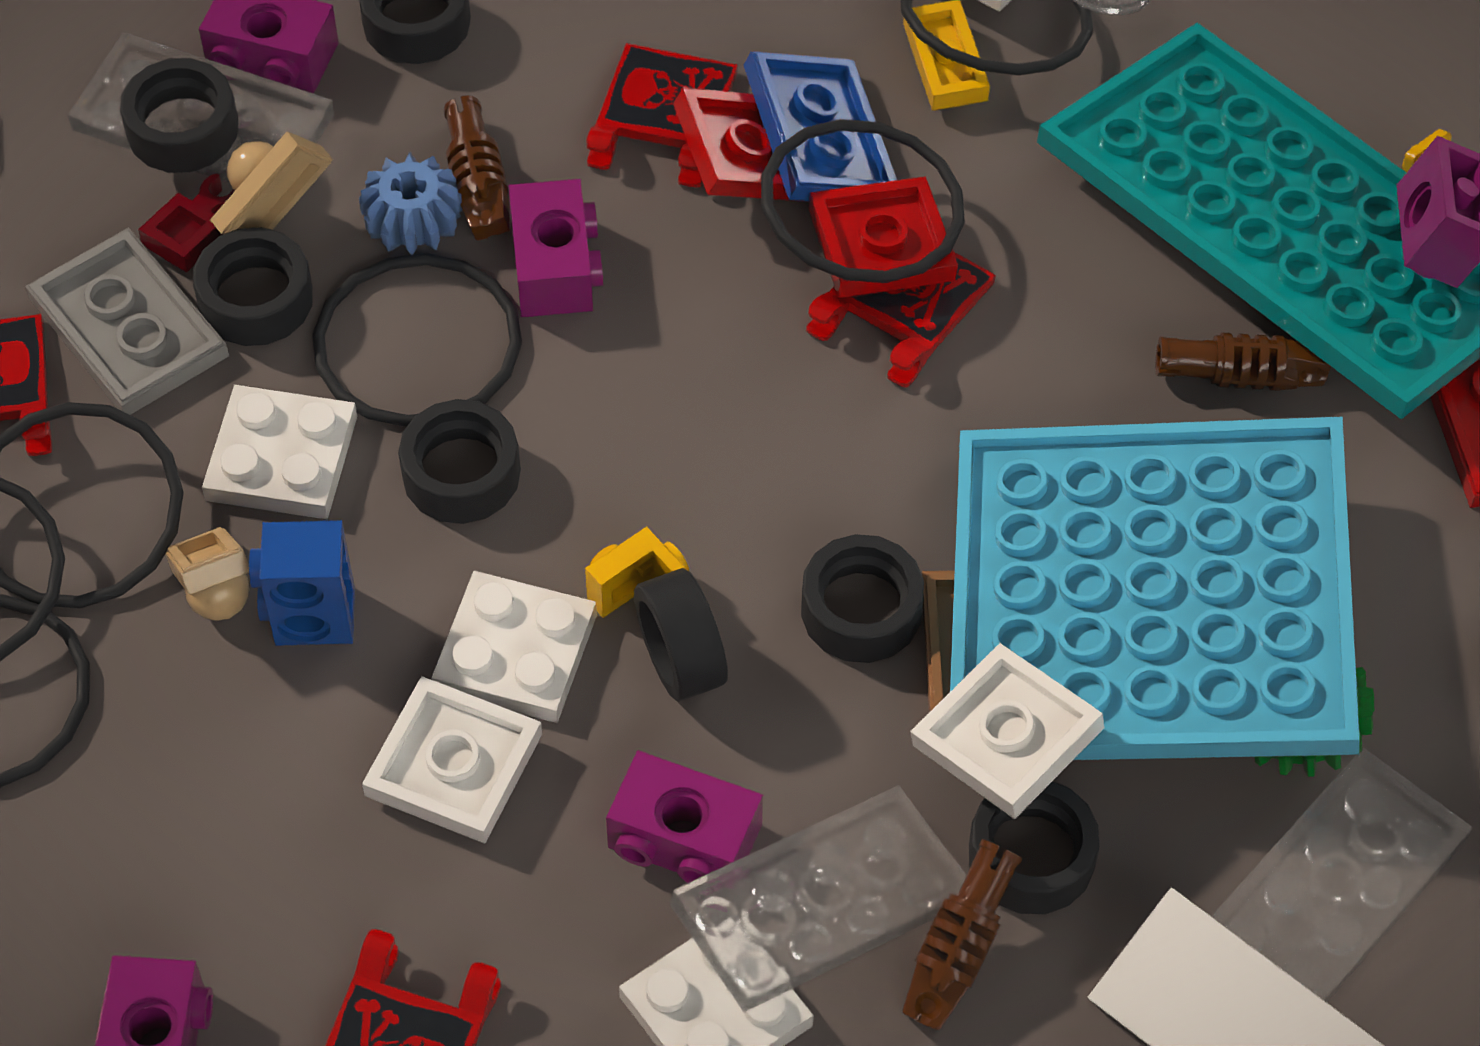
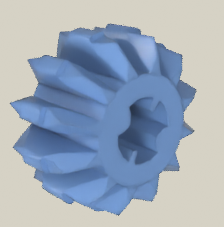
[359,152,462,255]

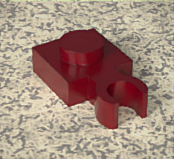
[138,173,235,272]

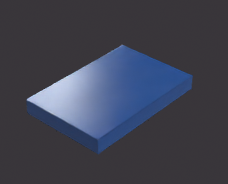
[743,51,897,201]

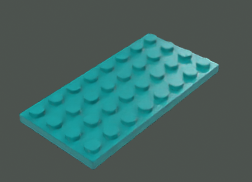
[1037,22,1480,419]

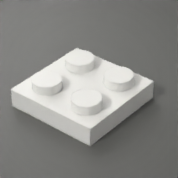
[202,385,357,520]
[431,571,597,723]
[910,643,1104,819]
[362,676,542,844]
[619,912,813,1046]

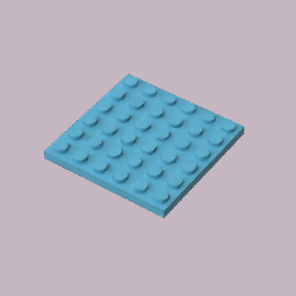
[950,417,1359,760]

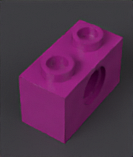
[199,0,339,94]
[1397,135,1480,288]
[509,179,603,318]
[606,750,763,893]
[95,955,213,1046]

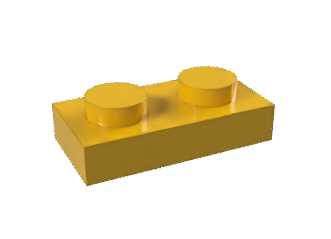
[903,0,990,111]

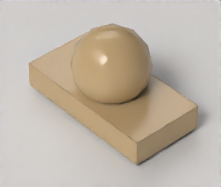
[210,131,333,235]
[165,527,250,621]

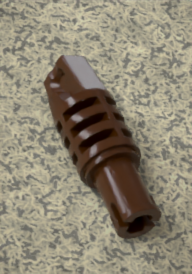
[443,95,510,241]
[1155,332,1331,391]
[902,839,1022,1030]

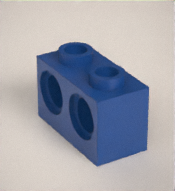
[249,520,355,646]

